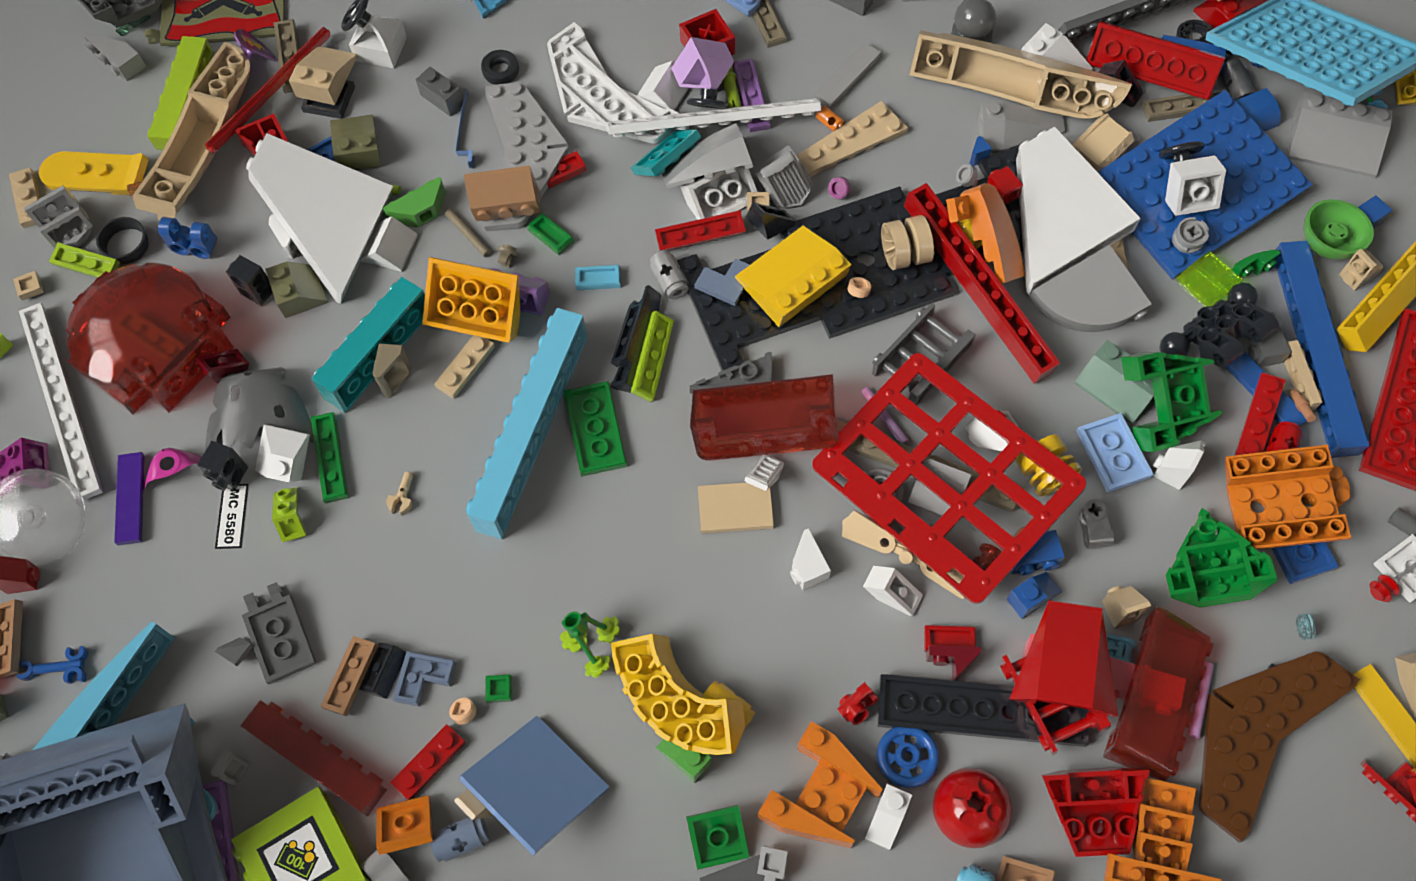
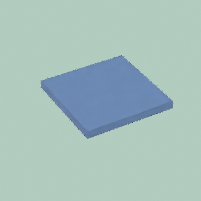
[459,716,609,856]

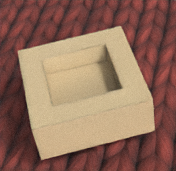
[747,192,769,213]
[13,271,44,301]

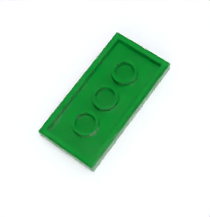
[563,381,627,477]

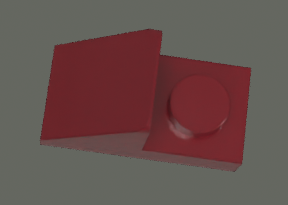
[195,349,250,384]
[926,645,981,681]

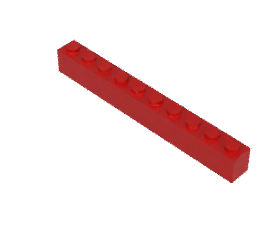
[904,183,1060,384]

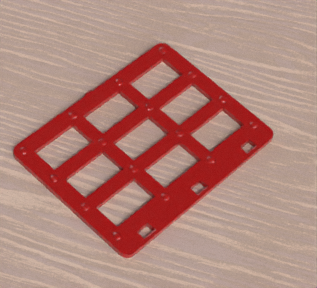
[812,353,1086,604]

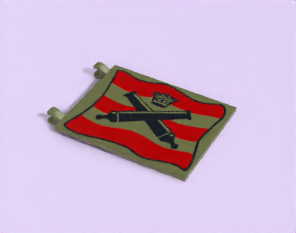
[145,0,284,46]

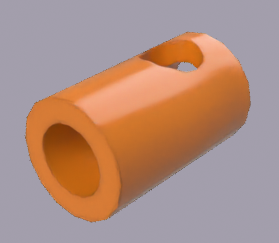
[816,105,845,131]

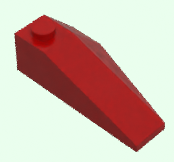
[1193,0,1268,29]

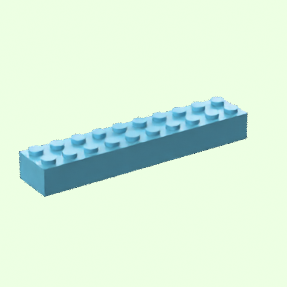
[466,308,588,540]

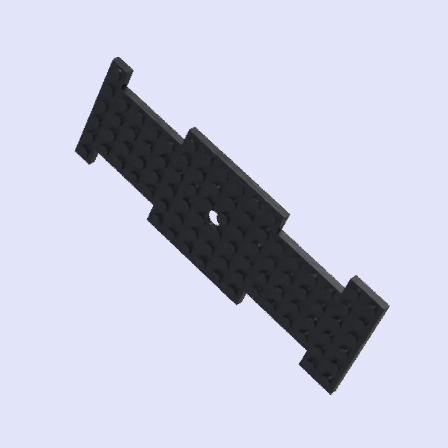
[677,147,1023,371]

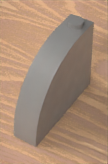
[1029,245,1152,332]

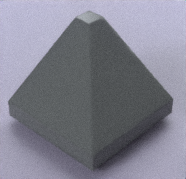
[215,637,253,666]

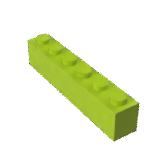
[148,36,213,150]

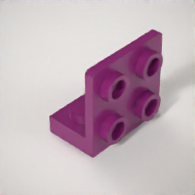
[0,437,50,499]

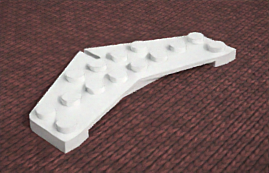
[547,22,679,144]

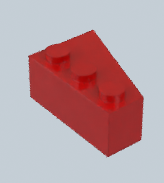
[234,113,288,156]

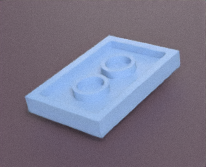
[1076,413,1153,493]

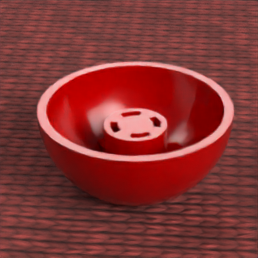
[932,768,1012,848]

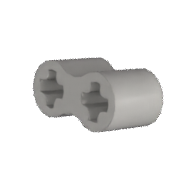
[360,850,412,881]

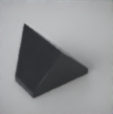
[746,202,796,240]

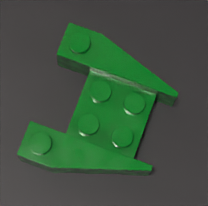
[1121,352,1222,452]

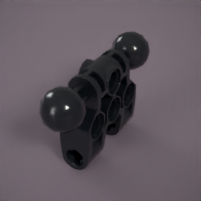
[1159,282,1279,368]

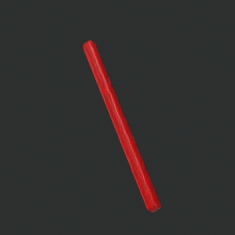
[205,27,331,154]

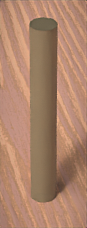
[445,209,491,257]

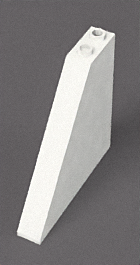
[1016,127,1141,295]
[246,133,393,304]

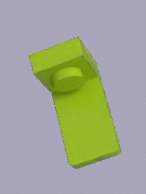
[272,487,306,543]

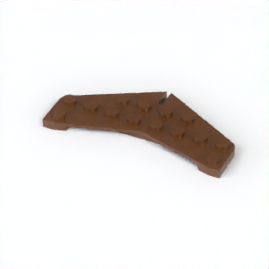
[1199,651,1360,843]

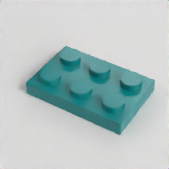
[630,130,701,177]

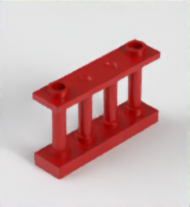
[1000,654,1111,756]

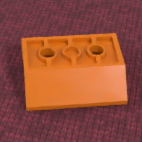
[1225,445,1351,550]

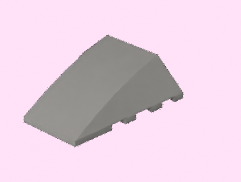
[662,123,753,189]

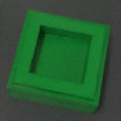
[485,674,512,703]

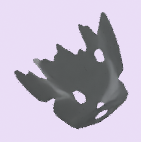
[205,367,314,451]

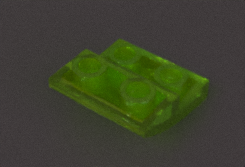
[1176,250,1244,307]

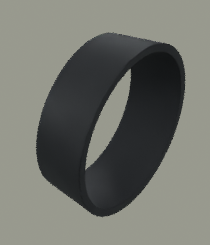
[96,217,149,264]

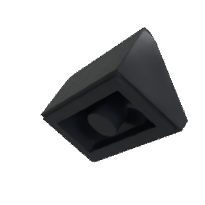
[359,642,406,699]

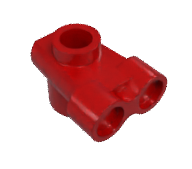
[837,682,879,725]

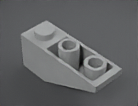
[82,32,146,81]

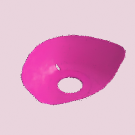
[144,447,202,490]

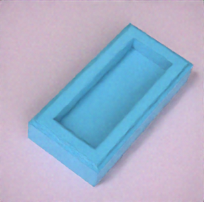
[575,265,621,290]

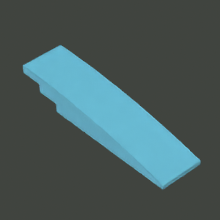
[33,622,175,750]

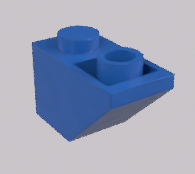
[1011,530,1065,576]

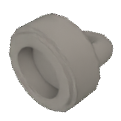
[956,164,978,187]

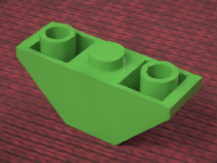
[383,176,446,227]

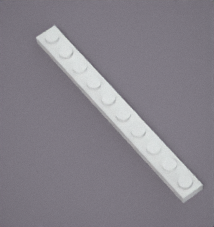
[606,98,821,137]
[19,302,103,502]

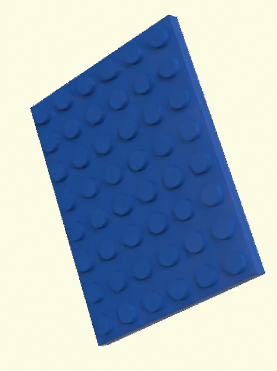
[1098,90,1312,280]

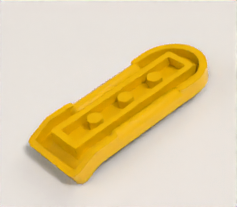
[39,151,149,195]

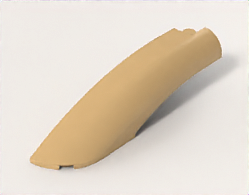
[909,30,1132,119]
[133,42,251,220]

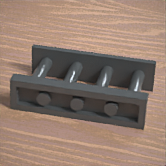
[872,303,976,405]

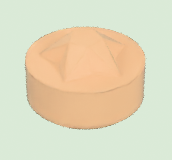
[847,277,871,298]
[449,697,477,725]

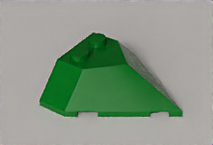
[1166,508,1277,608]

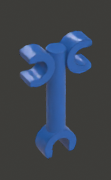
[17,646,88,684]

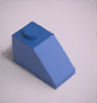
[1007,572,1062,619]

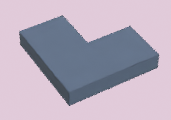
[695,259,749,306]
[393,651,457,707]

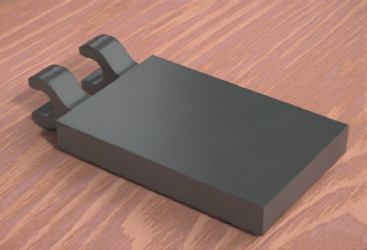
[242,582,317,684]

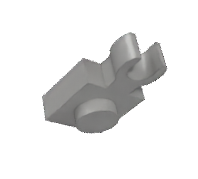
[757,846,790,881]

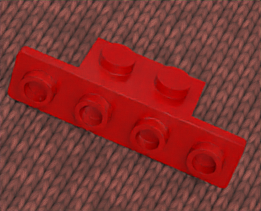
[1360,760,1416,823]

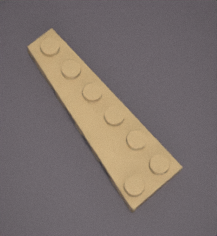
[796,101,908,177]

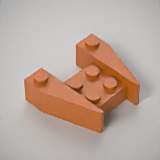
[758,721,883,848]

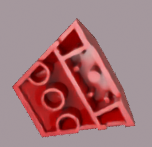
[1041,767,1150,857]

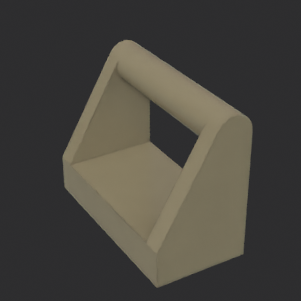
[373,344,412,398]

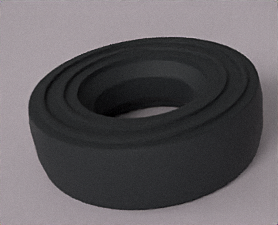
[481,50,519,85]

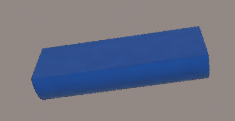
[1235,88,1281,132]

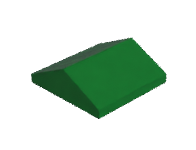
[686,804,750,870]

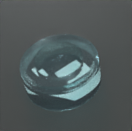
[1296,614,1316,640]

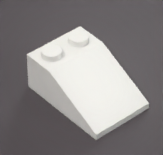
[1021,23,1093,70]

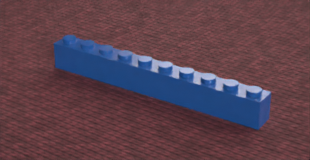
[1276,241,1369,458]

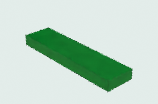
[311,412,349,504]

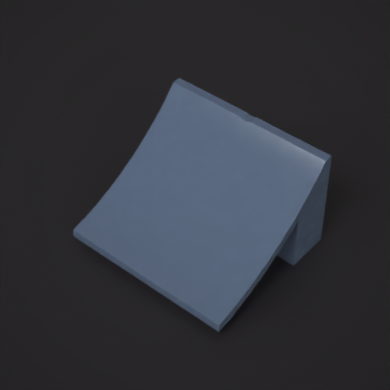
[0,703,228,881]

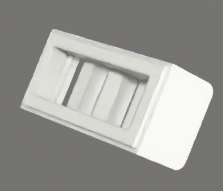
[744,454,784,491]

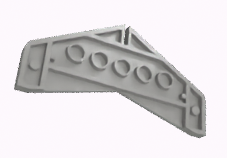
[484,82,569,231]

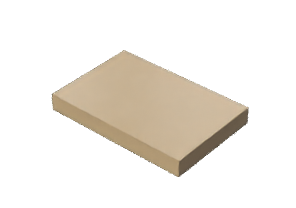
[698,483,774,534]

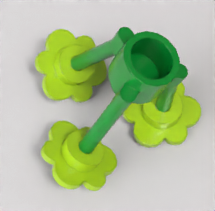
[560,611,620,678]

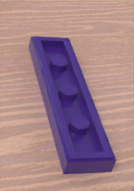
[114,452,145,546]

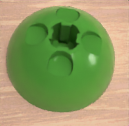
[1303,199,1374,260]

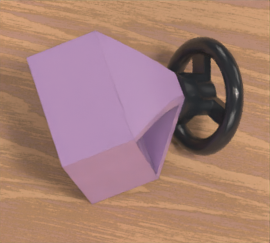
[671,37,734,109]

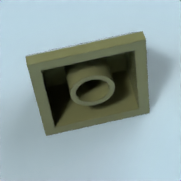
[265,261,328,318]

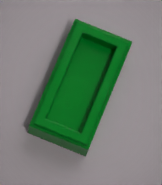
[527,213,574,255]

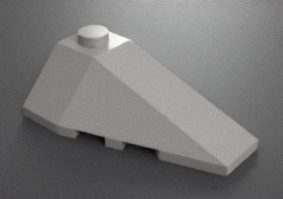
[977,102,1065,153]

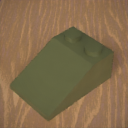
[330,114,381,170]

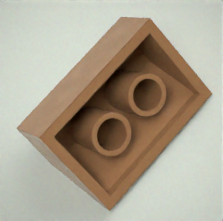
[464,165,541,221]

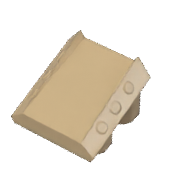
[1072,113,1134,171]

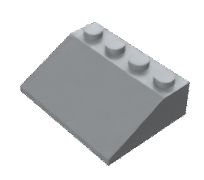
[1287,92,1393,178]

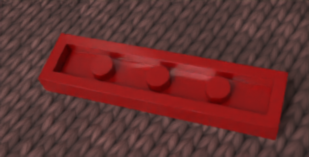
[655,210,746,252]
[1234,372,1286,456]

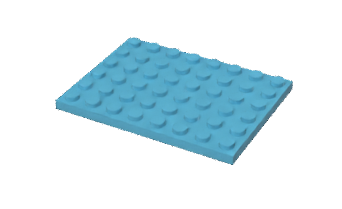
[1206,0,1416,106]

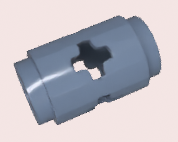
[430,817,490,862]

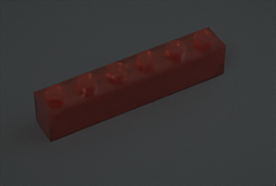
[240,700,387,817]

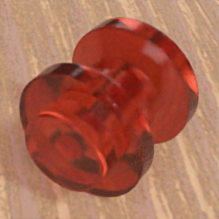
[973,543,1002,571]

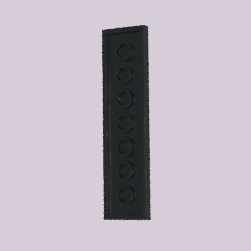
[877,674,1089,747]

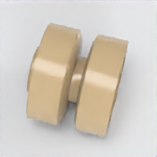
[881,215,934,270]

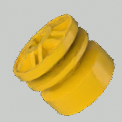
[1015,434,1082,497]

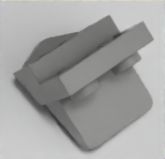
[752,145,814,208]
[24,185,93,248]

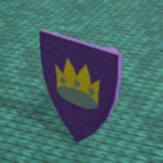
[234,29,277,62]

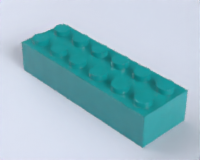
[311,276,425,413]

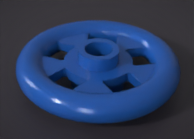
[877,727,939,788]

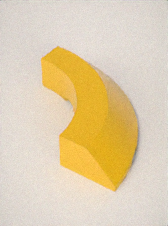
[611,634,745,755]

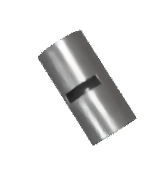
[1221,59,1256,100]

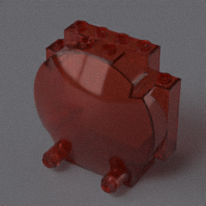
[65,262,234,415]

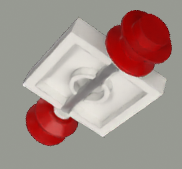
[1369,534,1416,603]

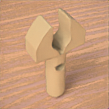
[386,471,413,516]

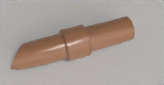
[1290,389,1316,422]

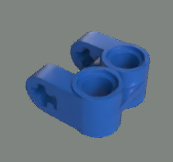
[158,217,217,259]

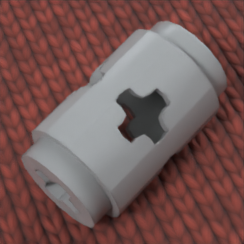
[650,250,689,299]

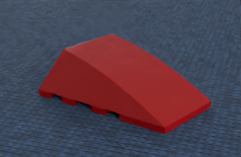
[1009,600,1119,717]

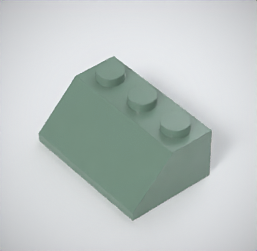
[1074,339,1154,424]

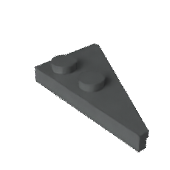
[689,352,772,396]

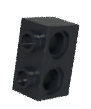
[226,255,273,306]
[197,440,248,491]

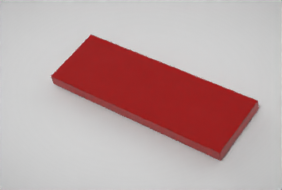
[1086,21,1225,100]

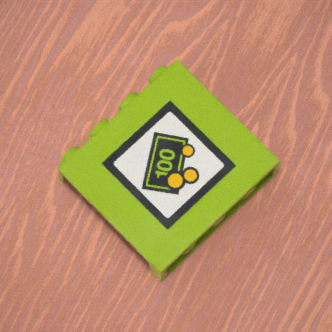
[231,787,371,881]

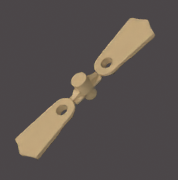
[842,510,965,599]

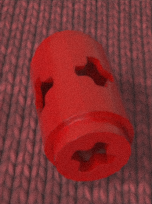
[1265,421,1303,452]

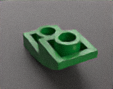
[1228,250,1281,281]

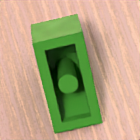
[656,739,712,783]

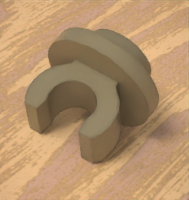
[497,244,519,268]

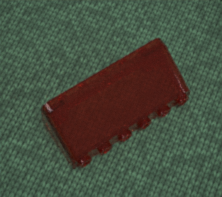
[690,374,839,461]
[1103,606,1213,781]

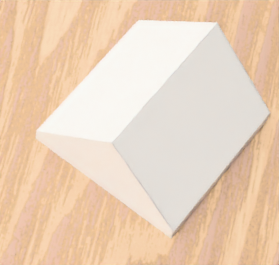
[637,60,689,111]
[360,216,418,272]

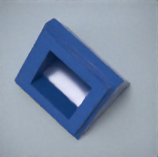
[969,136,992,166]

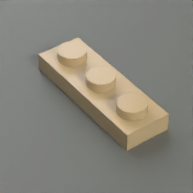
[9,167,40,228]
[434,335,495,399]
[1284,340,1322,412]

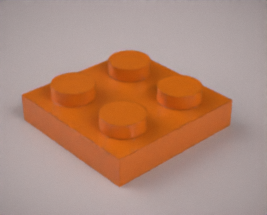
[376,795,433,855]

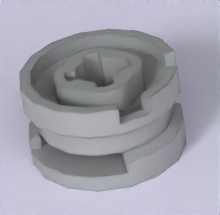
[1172,217,1209,254]

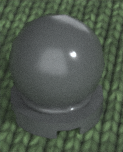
[951,0,996,43]

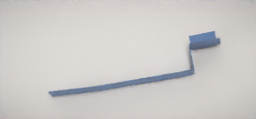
[455,89,476,169]

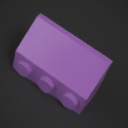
[487,268,550,316]

